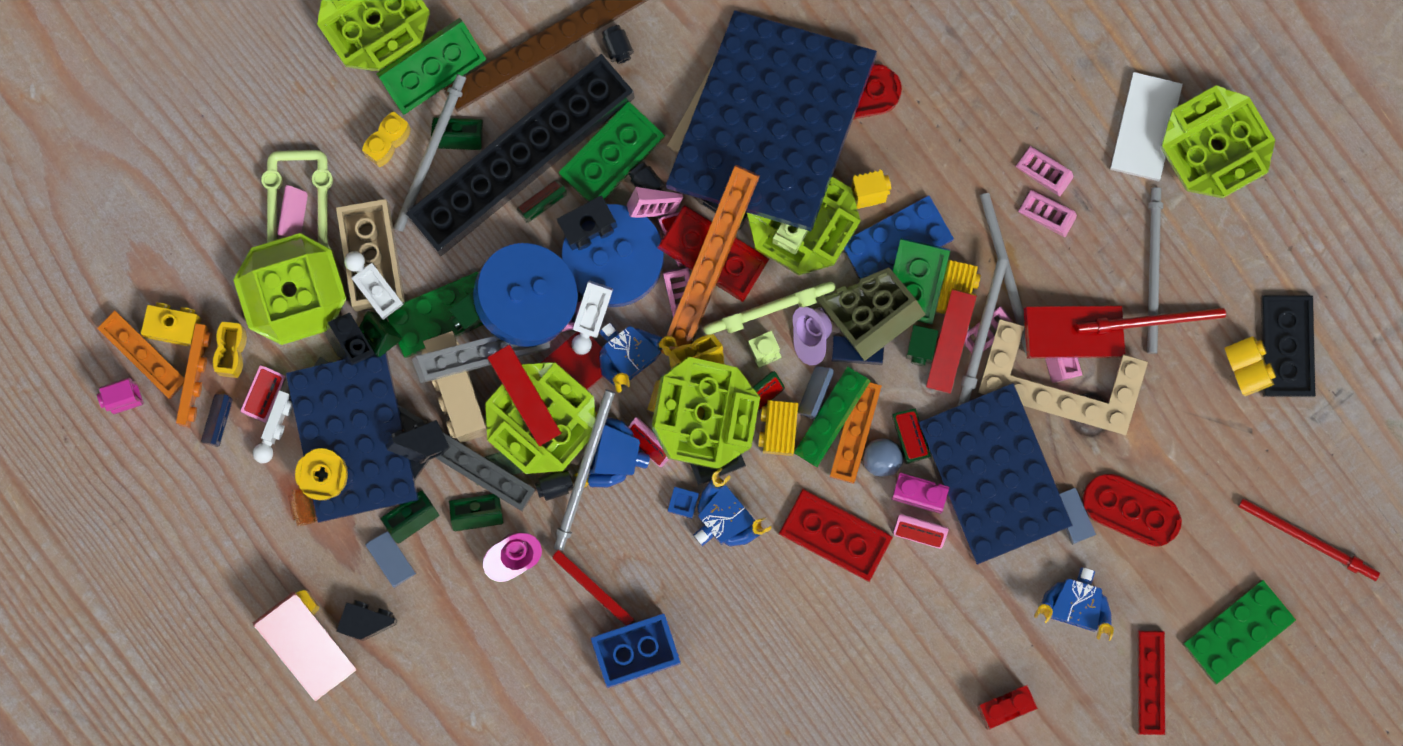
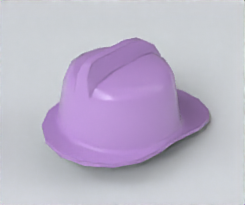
[793,306,832,365]

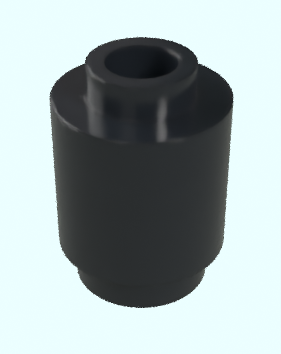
[602,25,634,64]
[629,163,665,191]
[535,470,574,501]

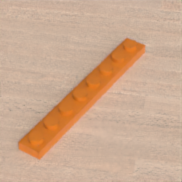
[660,165,760,354]

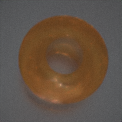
[287,488,317,526]

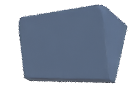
[798,366,834,420]
[1060,488,1096,545]
[365,531,416,588]

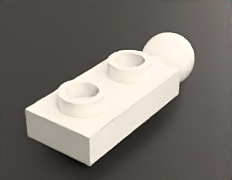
[344,251,404,320]
[571,280,613,355]
[253,390,293,463]

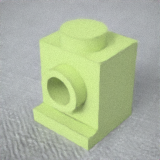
[773,223,808,254]
[748,331,782,368]

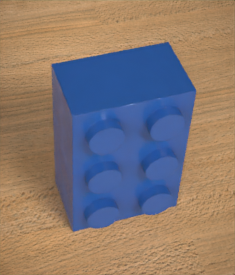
[591,613,681,689]

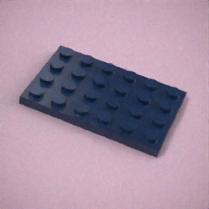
[286,352,419,523]
[919,383,1073,565]

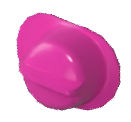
[483,533,542,582]

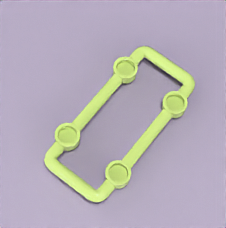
[261,150,333,285]
[703,282,835,335]

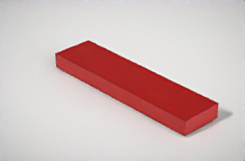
[926,288,977,394]
[487,344,562,446]
[552,550,635,626]
[1138,631,1165,735]

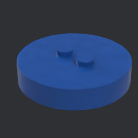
[562,204,664,308]
[473,243,578,347]

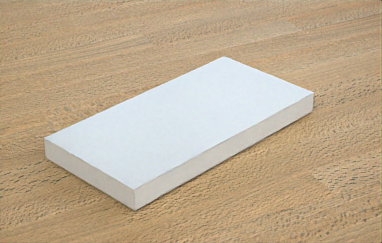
[1110,72,1183,181]

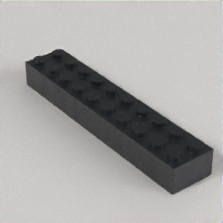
[406,53,635,257]

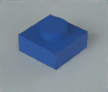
[667,487,699,519]

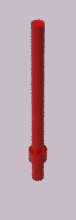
[1076,308,1226,334]
[1238,498,1380,582]

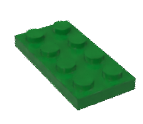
[376,18,486,115]
[558,101,665,202]
[387,271,484,358]
[1183,580,1296,685]

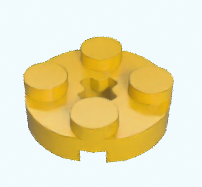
[295,448,348,500]

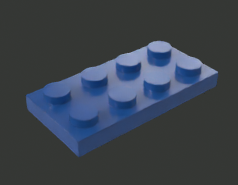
[844,195,954,280]

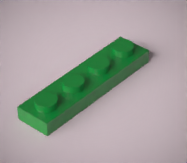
[794,366,871,467]

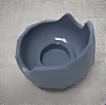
[862,438,904,477]

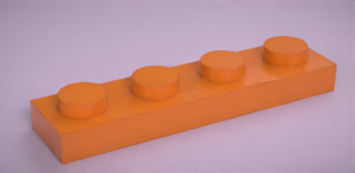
[97,311,185,399]
[176,323,212,428]
[830,382,882,484]

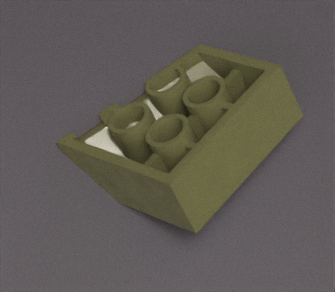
[816,268,926,361]

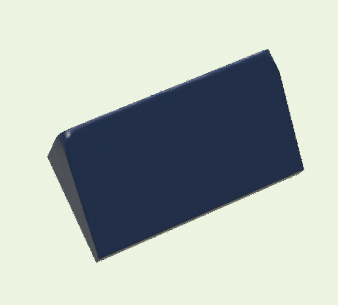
[832,336,884,366]
[201,394,233,447]

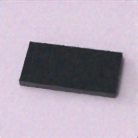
[1261,295,1316,397]

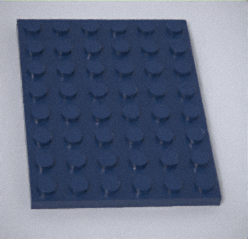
[666,10,877,231]

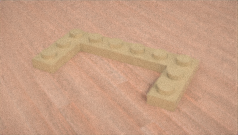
[978,319,1148,435]

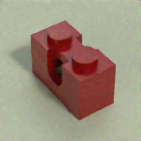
[977,685,1038,730]

